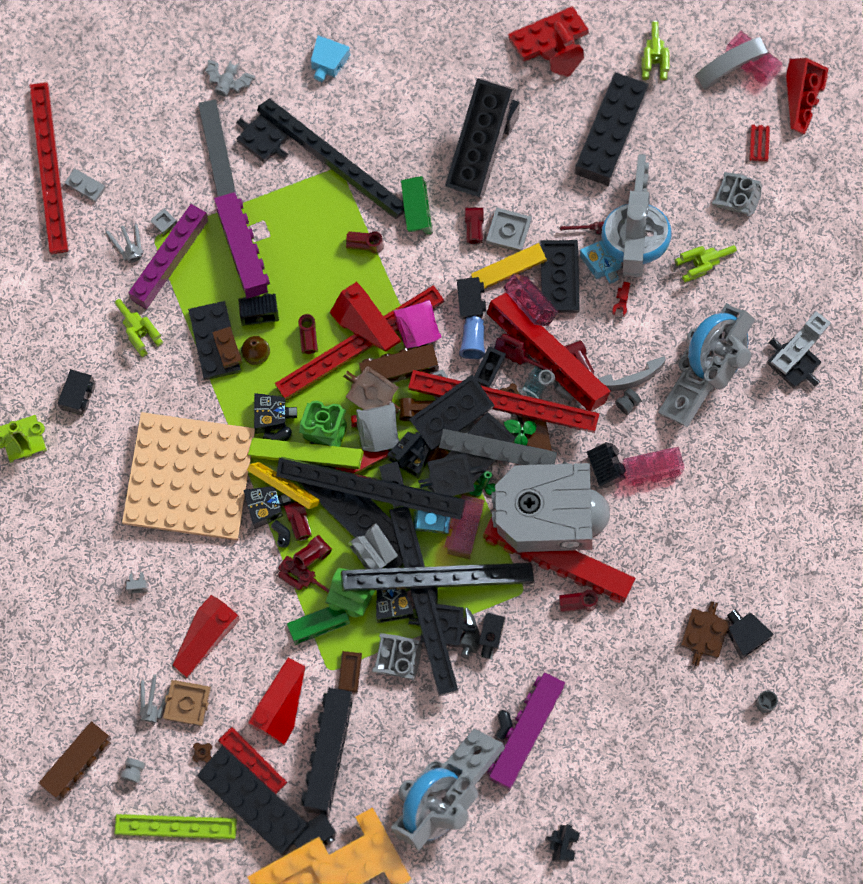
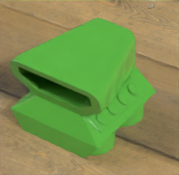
[299,401,347,447]
[325,568,375,617]

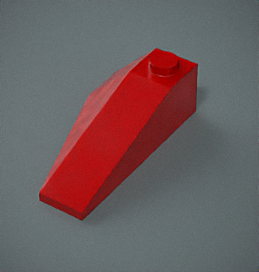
[786,58,829,134]
[329,282,401,352]
[173,595,240,678]
[248,657,305,745]

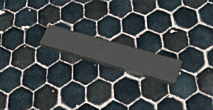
[198,99,236,197]

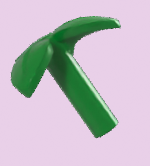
[504,420,537,446]
[469,471,496,497]

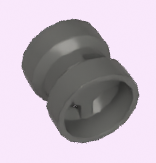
[615,388,642,415]
[756,690,778,713]

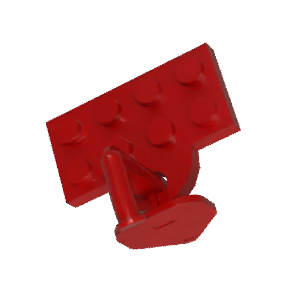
[508,6,589,77]

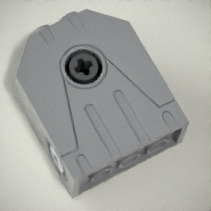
[492,463,593,552]

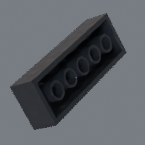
[575,72,649,187]
[445,78,517,197]
[301,687,354,816]

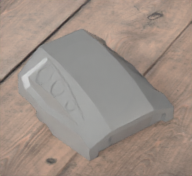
[712,172,762,217]
[356,402,399,452]
[372,633,421,680]

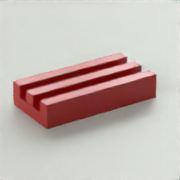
[749,124,770,162]

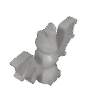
[205,60,255,97]

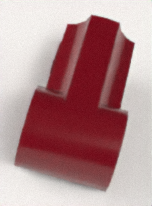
[465,207,484,244]
[346,231,384,253]
[298,314,318,354]
[564,340,594,374]
[284,502,312,541]
[293,535,333,570]
[559,590,598,613]

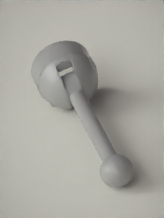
[538,370,560,389]

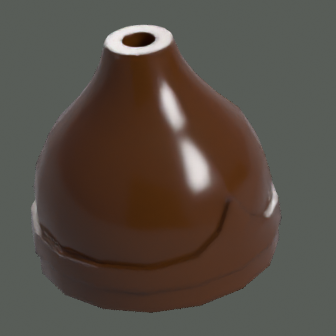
[241,336,270,365]

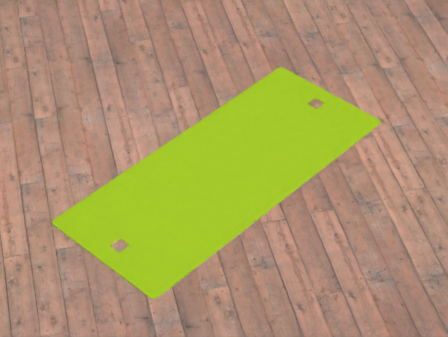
[154,169,524,670]

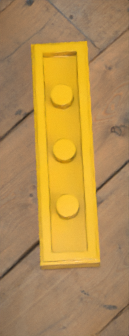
[471,243,547,289]
[247,462,320,509]

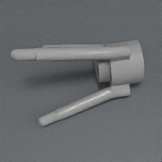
[106,224,144,263]
[139,674,169,723]

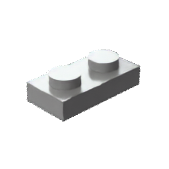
[64,168,106,203]

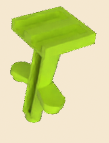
[0,415,47,463]

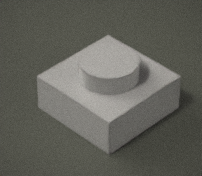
[150,208,177,235]

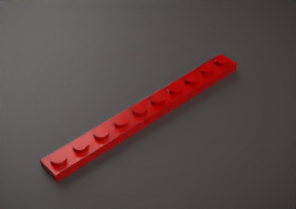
[30,82,69,254]
[275,285,444,400]
[408,370,600,433]

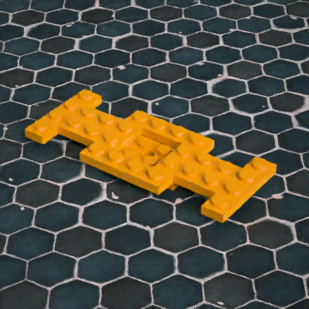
[247,807,411,884]

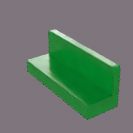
[401,176,433,235]
[287,607,350,645]

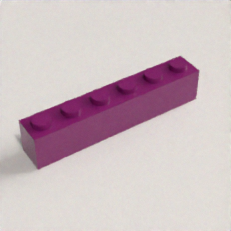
[214,192,270,299]
[128,204,208,310]
[487,672,565,791]

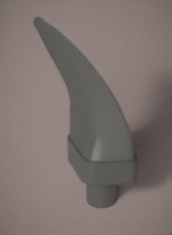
[460,607,480,659]

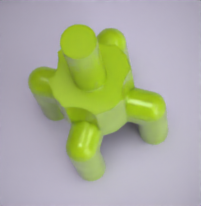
[642,21,670,80]
[674,245,737,283]
[114,299,163,357]

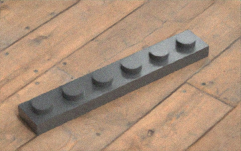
[439,429,557,465]

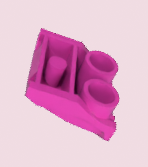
[393,300,442,348]

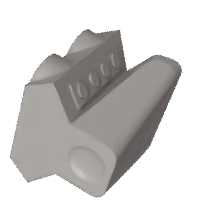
[348,523,398,569]

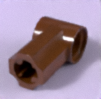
[399,398,434,421]

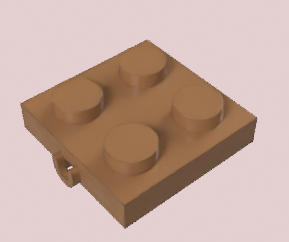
[163,680,211,727]

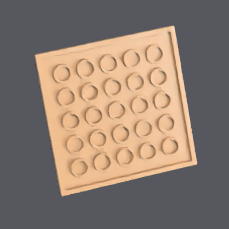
[122,412,255,541]

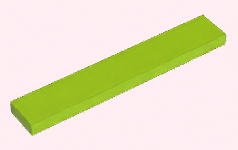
[248,438,364,470]
[114,814,237,839]

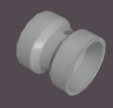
[120,758,146,783]

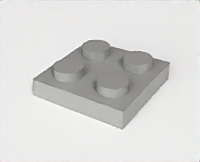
[486,207,532,252]

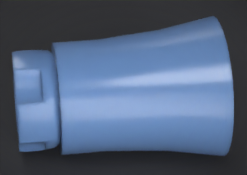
[459,316,485,359]

